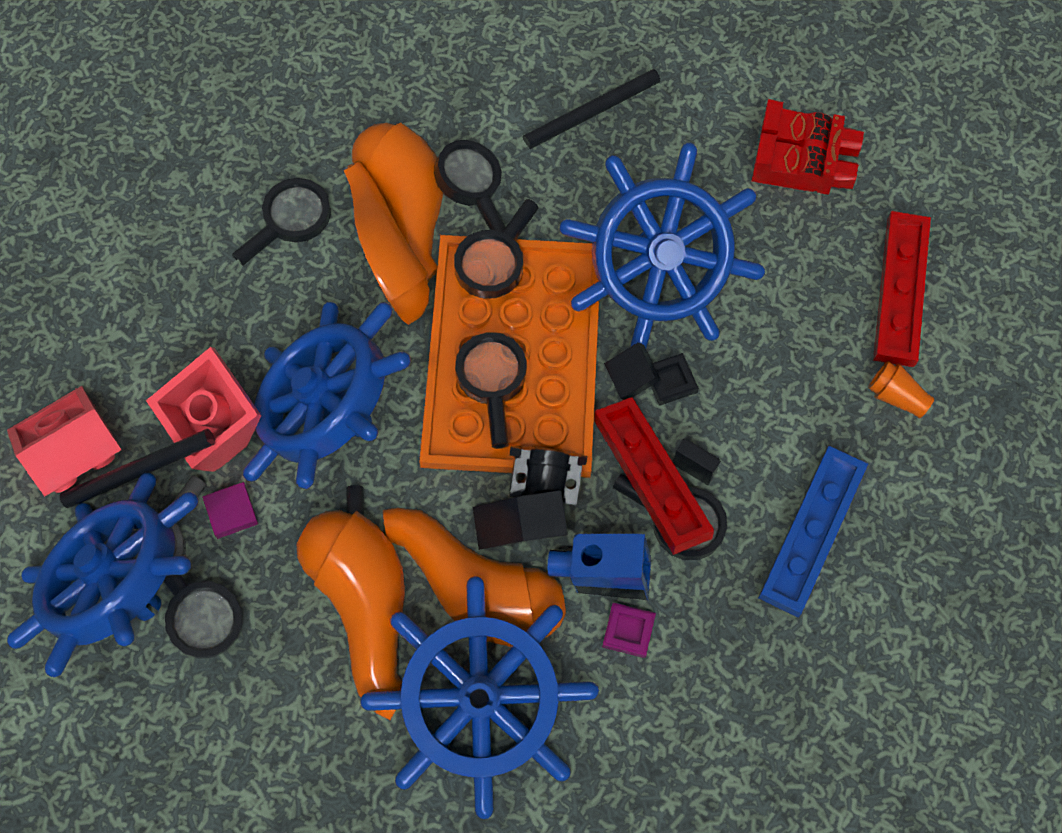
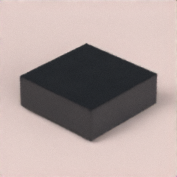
[604,342,661,400]
[651,353,699,406]
[673,439,721,485]

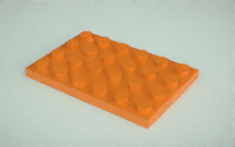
[419,235,599,478]

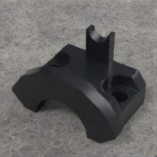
[509,446,588,505]

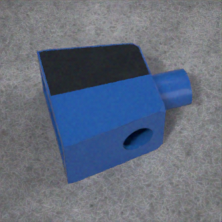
[547,534,651,600]

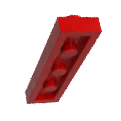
[873,211,931,367]
[594,397,714,555]

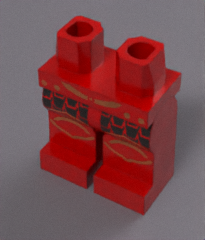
[752,99,864,195]

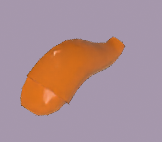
[352,123,444,283]
[344,161,430,325]
[383,508,566,647]
[296,510,405,720]

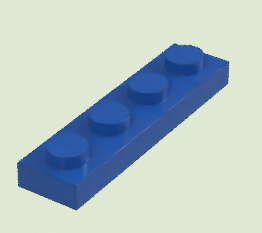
[758,446,868,618]

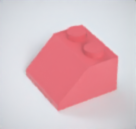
[146,347,261,472]
[7,386,122,497]

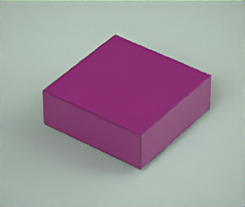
[202,482,258,539]
[602,603,656,658]

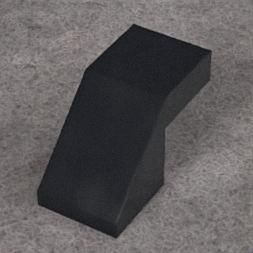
[472,491,568,550]

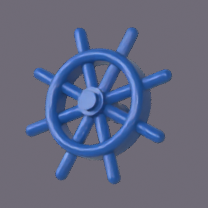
[560,143,765,348]
[243,302,411,489]
[7,473,198,677]
[360,576,599,819]

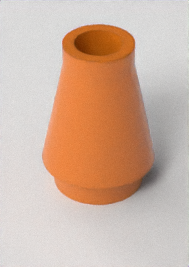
[868,361,935,419]

